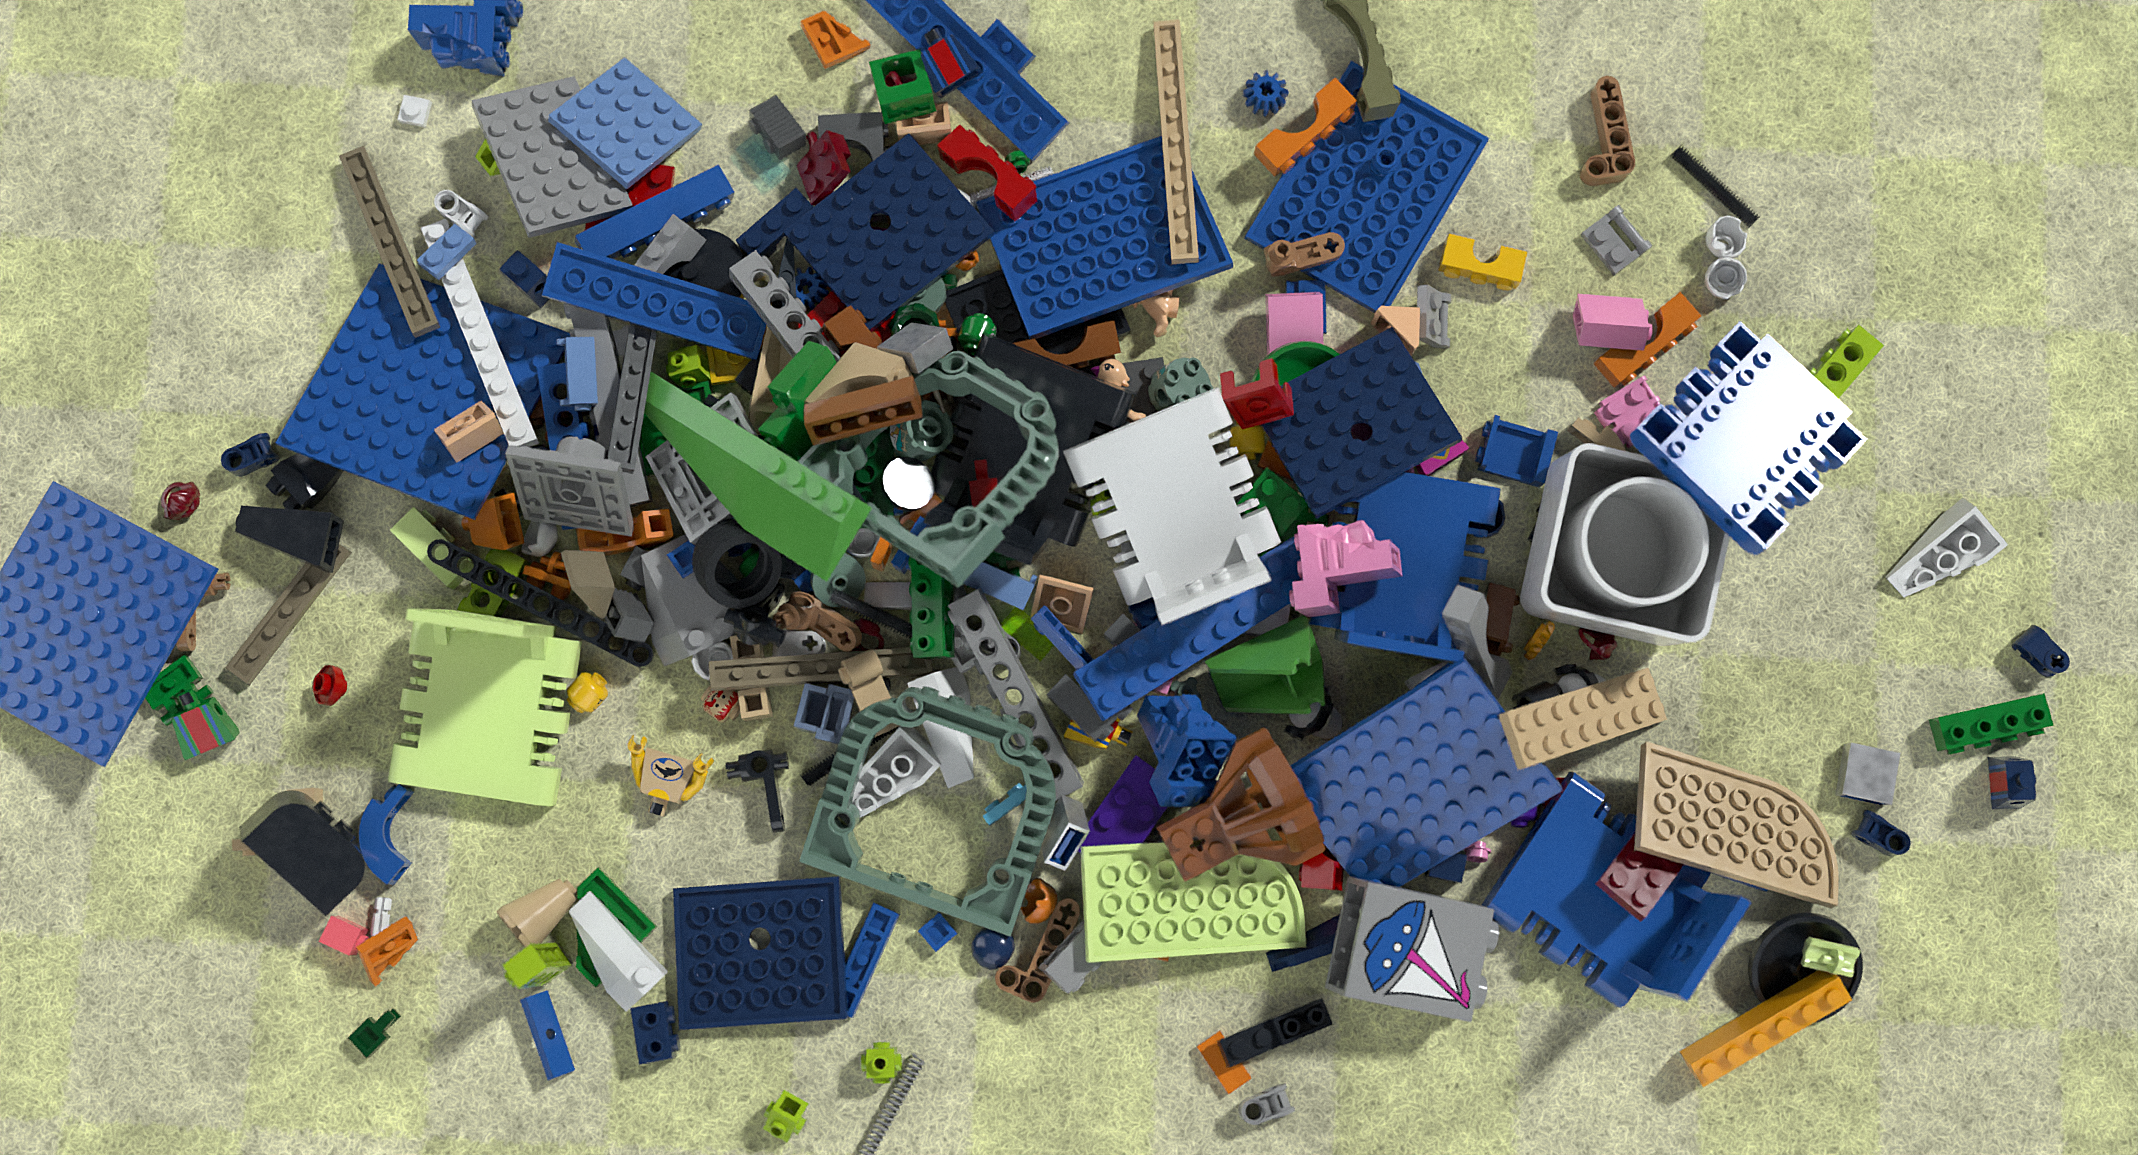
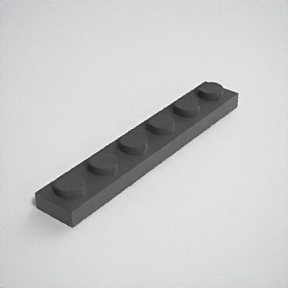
[607,323,657,474]

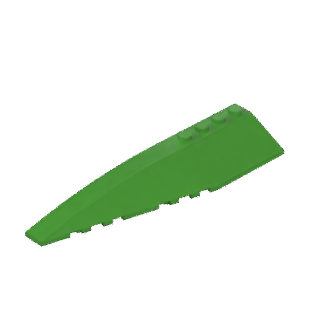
[644,372,872,582]

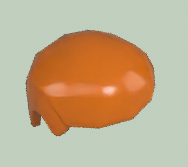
[1021,878,1057,923]

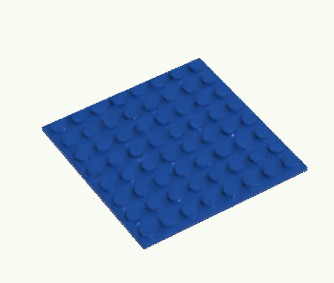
[275,263,571,520]
[0,481,219,767]

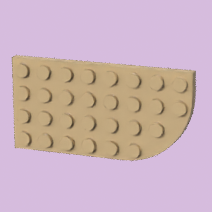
[1635,742,1839,908]

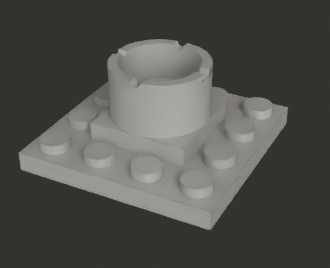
[646,392,759,545]
[506,437,634,536]

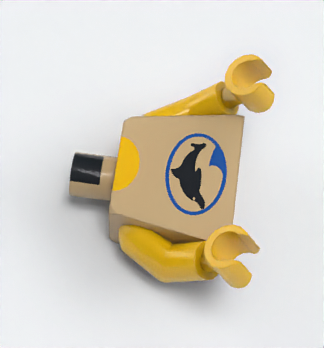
[627,735,714,817]

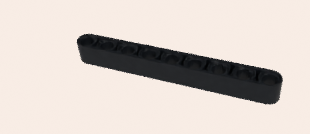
[427,539,654,668]

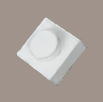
[398,95,432,128]

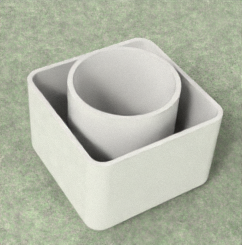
[1520,444,1730,646]

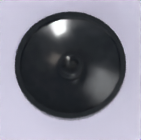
[663,229,745,299]
[1748,913,1863,1023]

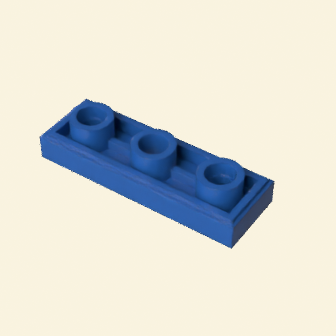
[520,990,575,1080]

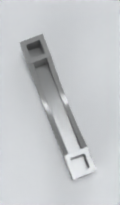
[1442,585,1512,699]

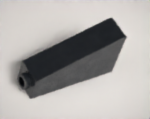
[235,505,344,573]

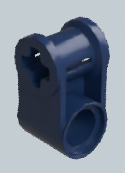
[221,433,280,477]
[2012,625,2070,677]
[1851,810,1911,856]

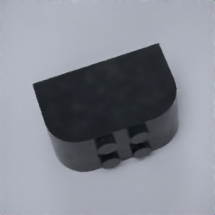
[239,790,365,916]

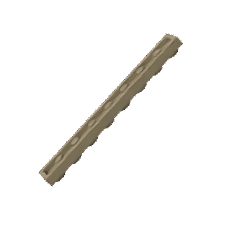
[339,146,440,338]
[708,647,933,691]

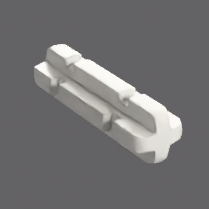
[370,897,392,936]

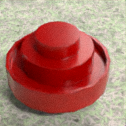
[312,665,348,706]

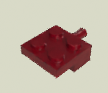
[796,130,851,206]

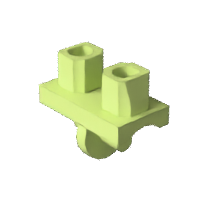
[1801,937,1860,977]

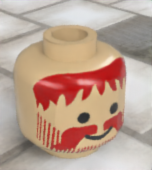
[701,686,741,723]

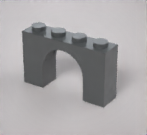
[818,112,890,223]
[1046,614,1148,742]

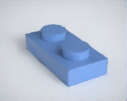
[417,224,477,280]

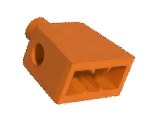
[461,493,525,550]

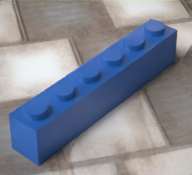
[575,164,735,259]

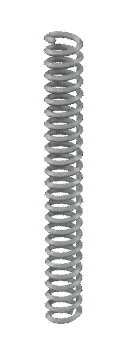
[859,1053,925,1155]

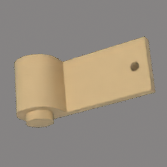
[838,649,899,737]

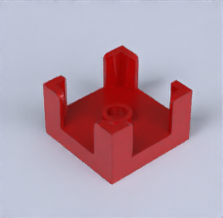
[1220,358,1294,430]

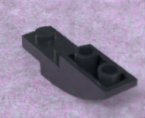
[1217,998,1333,1068]

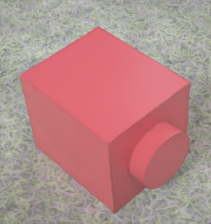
[319,916,369,955]

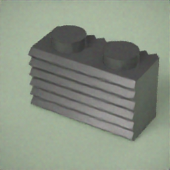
[748,95,806,160]
[604,588,654,643]

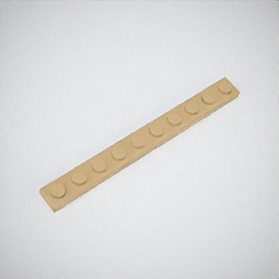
[1153,20,1199,264]

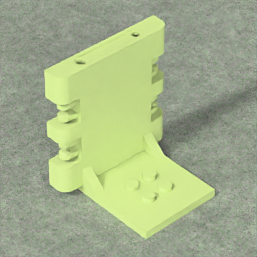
[388,608,582,806]

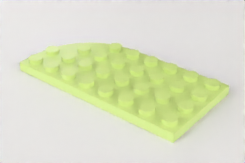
[1081,840,1306,962]

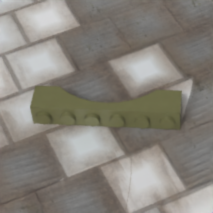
[1322,0,1401,122]

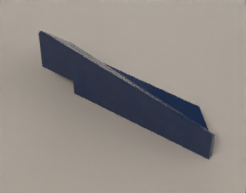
[1266,914,1340,972]

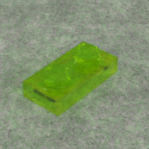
[1000,607,1055,662]

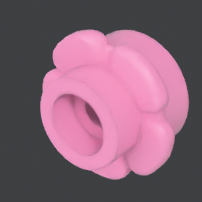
[1464,841,1491,863]

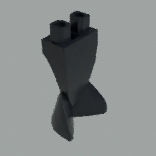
[266,453,344,510]

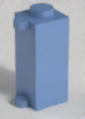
[557,337,598,412]
[963,561,1038,610]

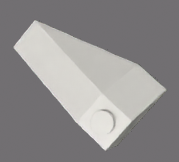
[1886,498,2008,597]
[838,726,941,824]

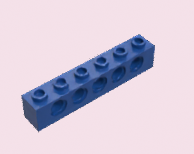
[537,363,590,530]

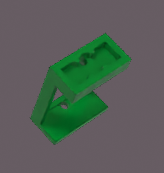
[869,49,936,124]

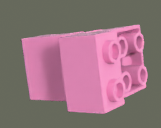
[1289,520,1403,617]

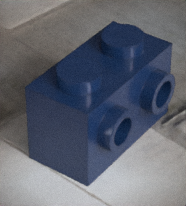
[630,1001,680,1065]

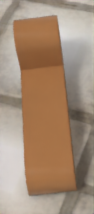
[1580,76,1635,186]
[995,899,1080,1003]

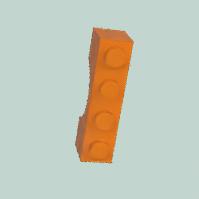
[1254,78,1357,177]
[1593,292,1701,388]

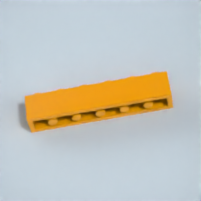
[1679,970,1852,1087]

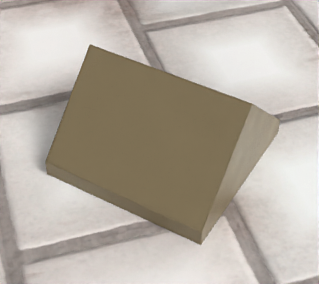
[561,550,615,620]

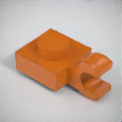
[899,492,942,532]

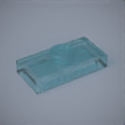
[736,134,791,190]

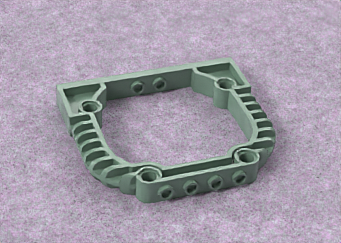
[798,351,1059,587]
[799,686,1056,936]

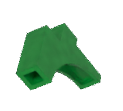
[758,341,837,462]

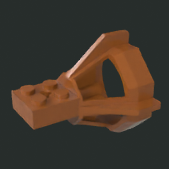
[1156,727,1325,882]

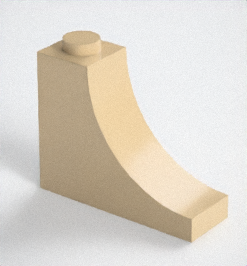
[805,342,913,404]

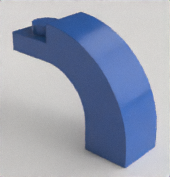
[359,784,414,885]

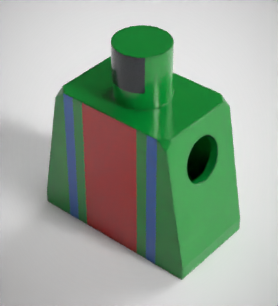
[172,689,240,760]

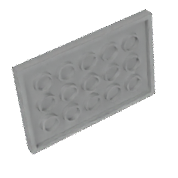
[472,76,633,238]

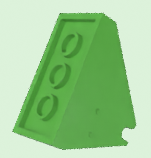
[1205,615,1325,714]

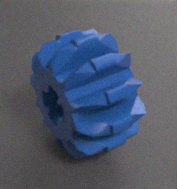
[1243,69,1289,117]
[795,267,829,310]

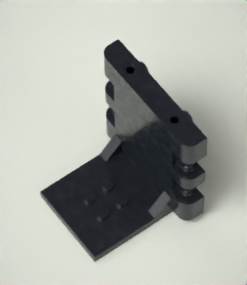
[924,332,1137,565]

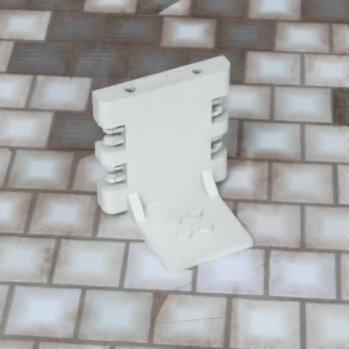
[1063,387,1281,625]

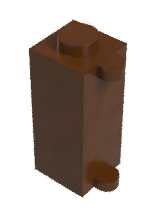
[1484,582,1520,656]

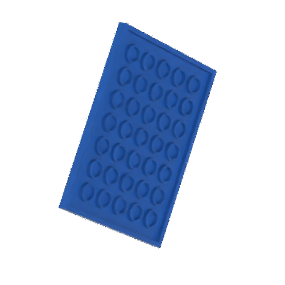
[1245,61,1490,313]
[976,136,1233,339]
[1290,657,1562,887]

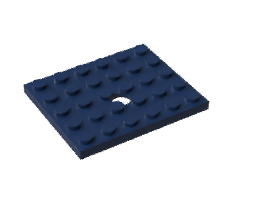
[783,134,995,332]
[1260,327,1462,519]
[673,876,848,1030]

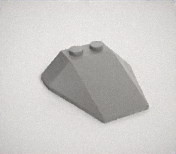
[641,534,744,666]

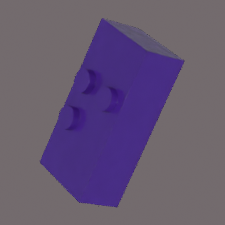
[1077,755,1168,854]

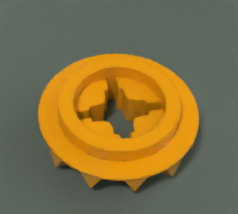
[1523,620,1555,660]

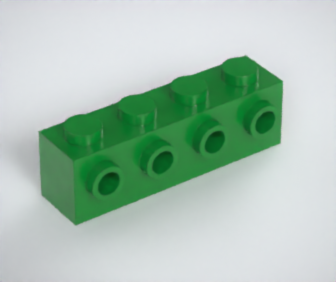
[908,556,955,659]
[1928,693,2054,755]

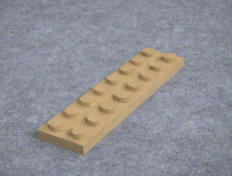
[1499,668,1667,770]

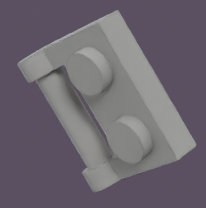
[1581,205,1653,276]
[1417,285,1451,348]

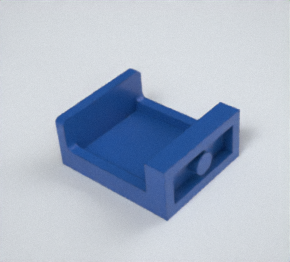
[1475,415,1558,488]

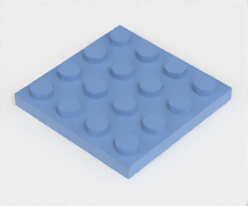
[548,57,702,189]

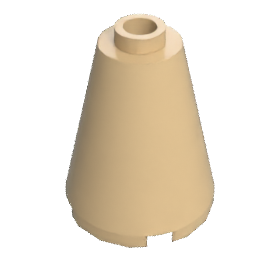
[496,879,577,948]

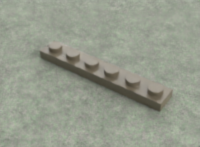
[225,543,352,685]

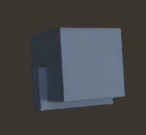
[794,683,855,745]

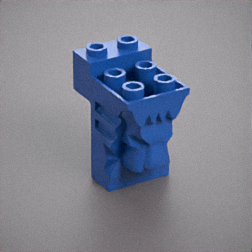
[408,0,523,76]
[1137,694,1237,807]

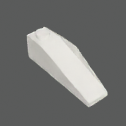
[907,667,974,788]
[569,891,668,1012]

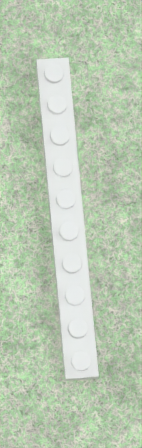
[421,218,539,447]

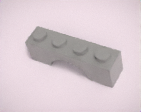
[634,214,706,274]

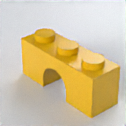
[1438,234,1527,291]

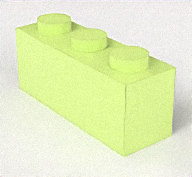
[390,507,474,590]

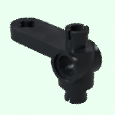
[724,582,786,647]
[726,749,789,833]

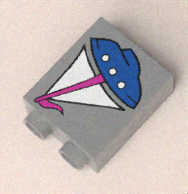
[1325,876,1499,1022]

